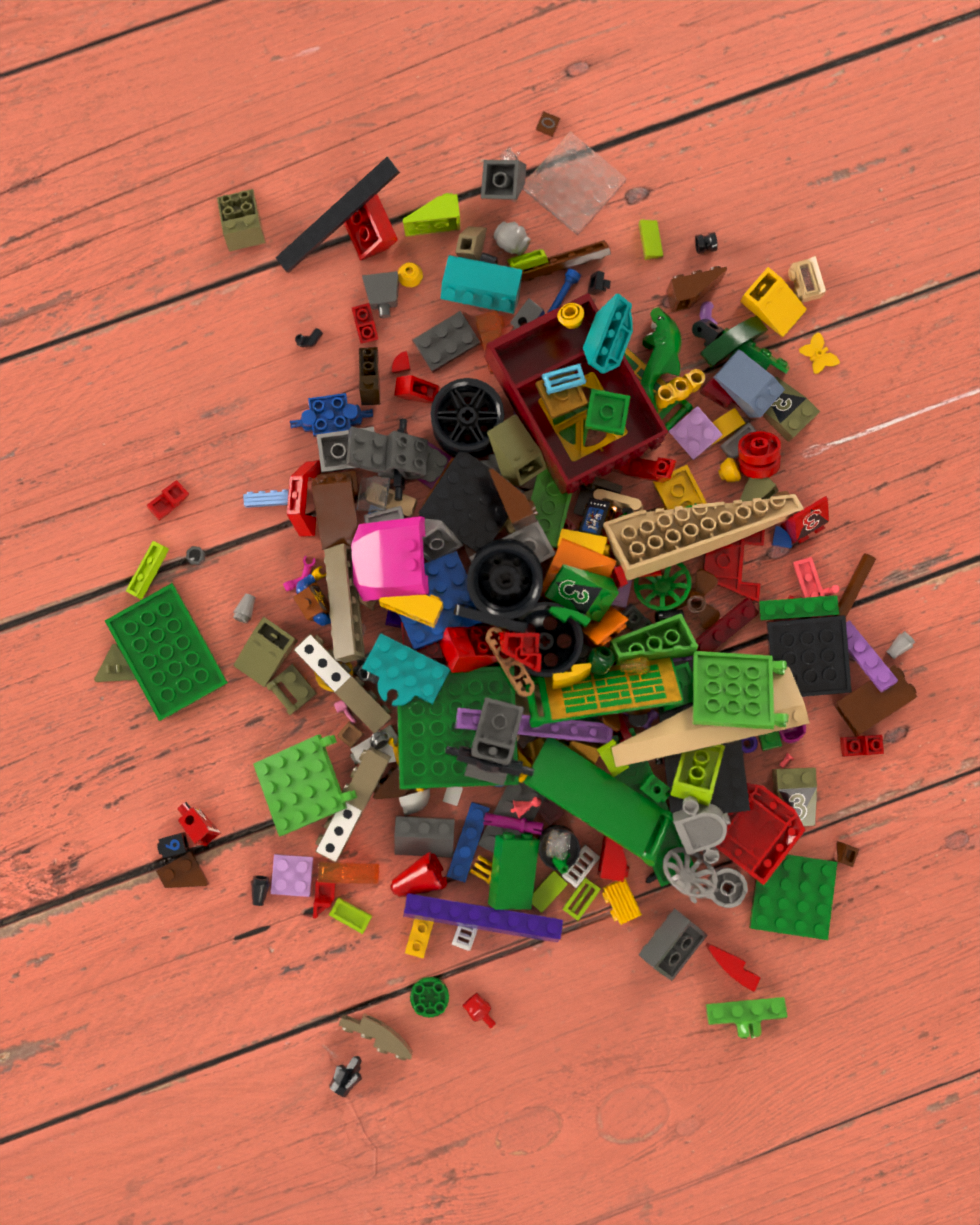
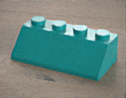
[440,255,523,314]

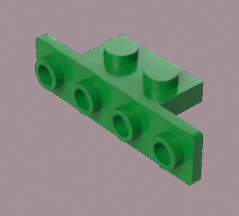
[722,328,790,374]

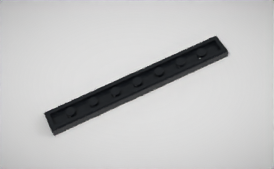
[275,156,400,273]

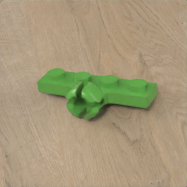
[705,997,788,1039]

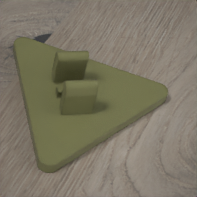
[94,644,136,682]

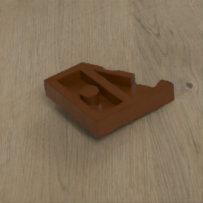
[156,851,209,888]

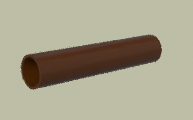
[834,553,876,617]

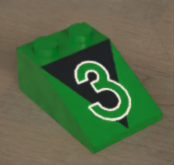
[545,564,619,622]

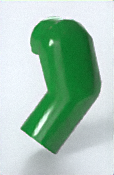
[553,849,570,874]

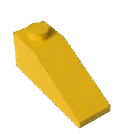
[379,595,443,628]

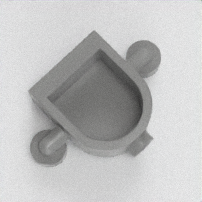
[673,796,731,864]

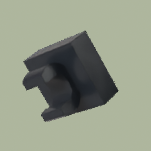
[588,271,611,295]

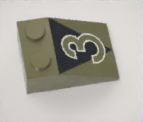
[762,376,820,442]
[772,767,817,826]

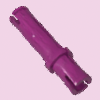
[484,812,544,835]

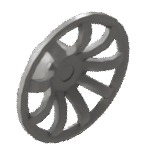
[663,847,718,898]

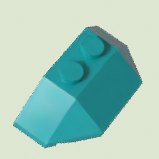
[583,293,633,374]

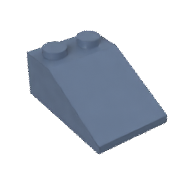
[713,350,785,418]

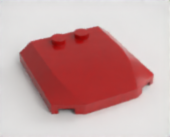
[714,783,806,885]

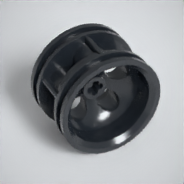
[509,602,583,677]

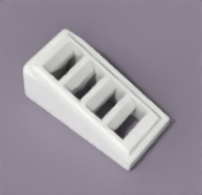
[561,845,600,888]
[452,926,478,951]

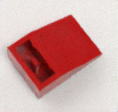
[439,626,509,673]

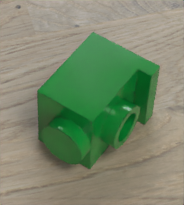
[638,773,670,803]

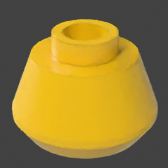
[398,262,423,288]
[558,303,584,329]
[718,457,742,482]

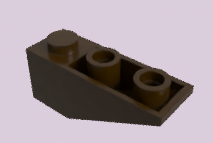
[359,347,381,406]

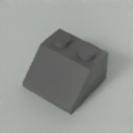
[481,160,526,200]

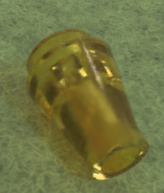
[620,655,650,675]

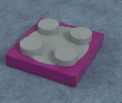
[416,438,453,490]

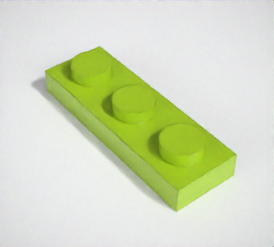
[126,541,169,600]

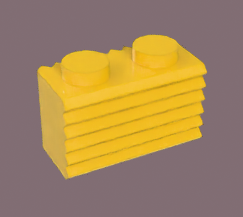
[602,878,642,925]

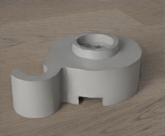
[689,867,748,908]

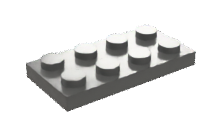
[478,781,545,853]

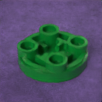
[410,977,449,1018]

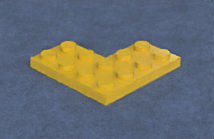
[652,465,707,510]

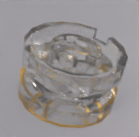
[546,830,571,860]

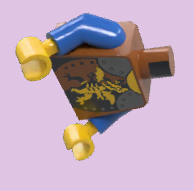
[293,566,331,626]

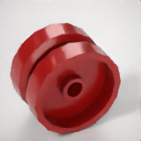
[738,431,781,479]

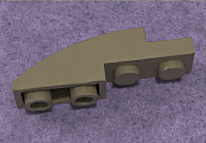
[338,1013,413,1061]

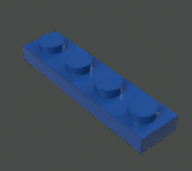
[447,802,490,883]

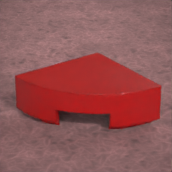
[392,350,411,374]

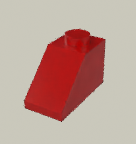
[394,375,439,404]

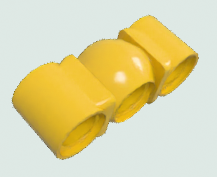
[654,369,705,409]

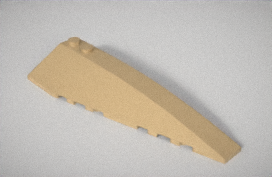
[603,494,804,581]
[611,667,809,767]

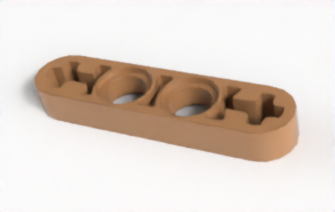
[485,627,535,697]

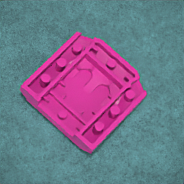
[351,516,429,602]

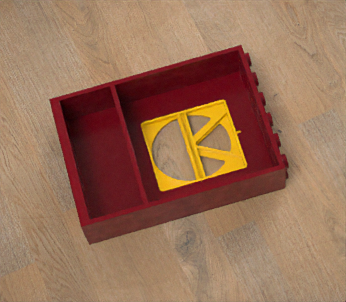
[484,293,668,494]

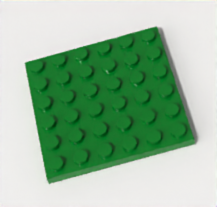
[397,666,519,789]

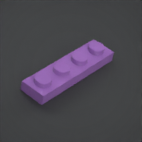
[846,620,898,693]

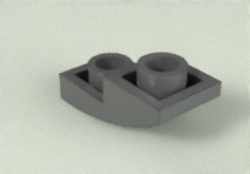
[621,603,653,632]

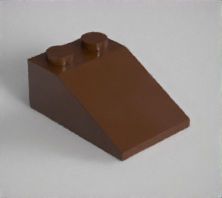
[489,468,538,531]

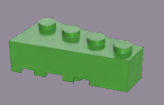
[609,613,698,665]

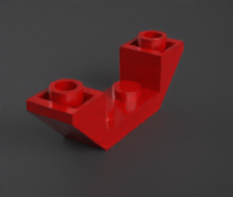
[611,457,676,483]
[287,460,321,537]

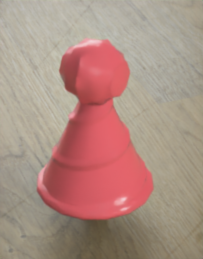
[510,797,542,819]

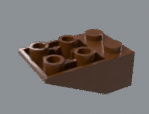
[666,266,727,312]

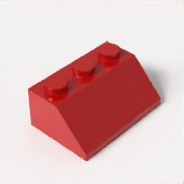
[344,194,398,260]

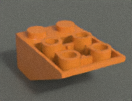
[582,606,628,648]

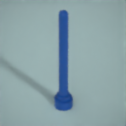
[547,269,581,313]

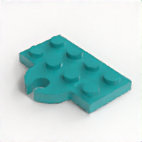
[362,633,450,706]

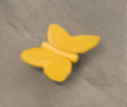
[799,333,840,374]

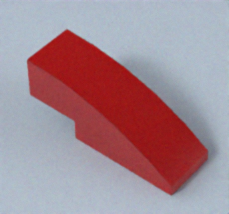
[706,942,761,992]

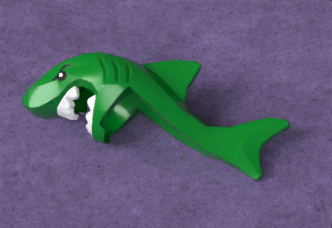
[640,307,682,413]

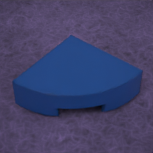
[772,526,792,549]

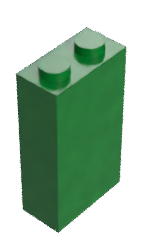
[488,832,540,910]

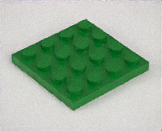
[749,854,838,940]

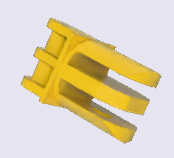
[469,855,492,884]

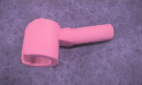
[334,700,356,724]

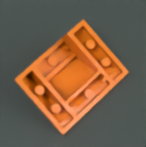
[538,538,617,605]

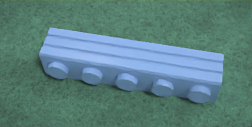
[243,489,289,508]

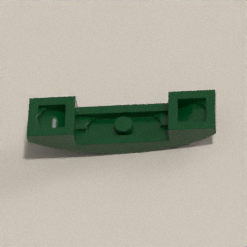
[700,316,768,368]

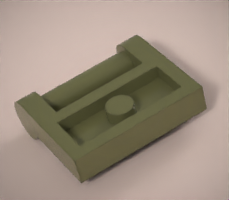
[266,664,317,716]

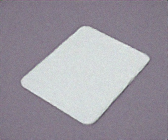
[443,787,463,806]

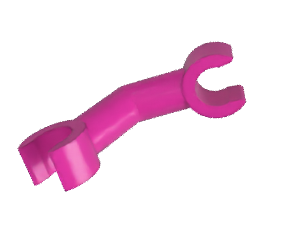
[283,556,316,592]

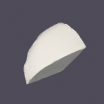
[399,788,430,816]

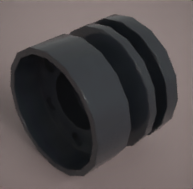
[538,824,580,870]

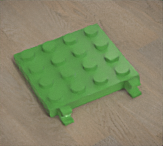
[693,651,788,730]
[253,735,357,837]

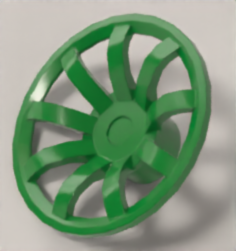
[634,562,692,611]

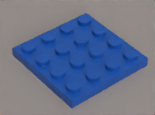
[399,551,483,651]

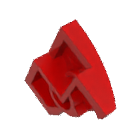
[499,632,541,672]

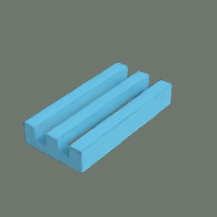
[542,364,586,394]

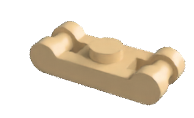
[593,489,644,512]

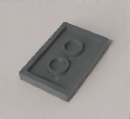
[413,311,480,373]

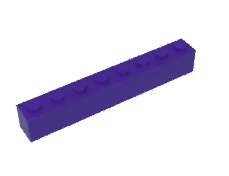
[403,894,563,942]

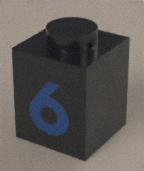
[157,832,190,858]

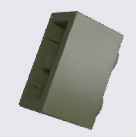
[217,189,266,252]
[487,415,547,486]
[233,617,298,688]

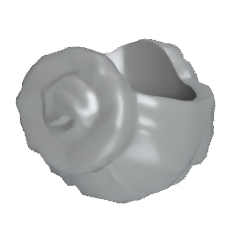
[494,221,531,256]

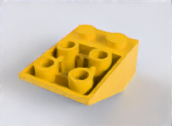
[740,267,807,338]

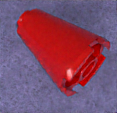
[390,852,447,897]

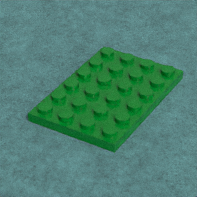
[105,583,228,721]

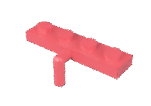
[792,557,840,618]

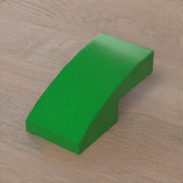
[548,607,591,627]

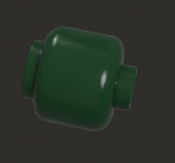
[586,646,615,675]

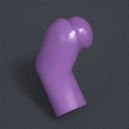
[700,301,718,324]

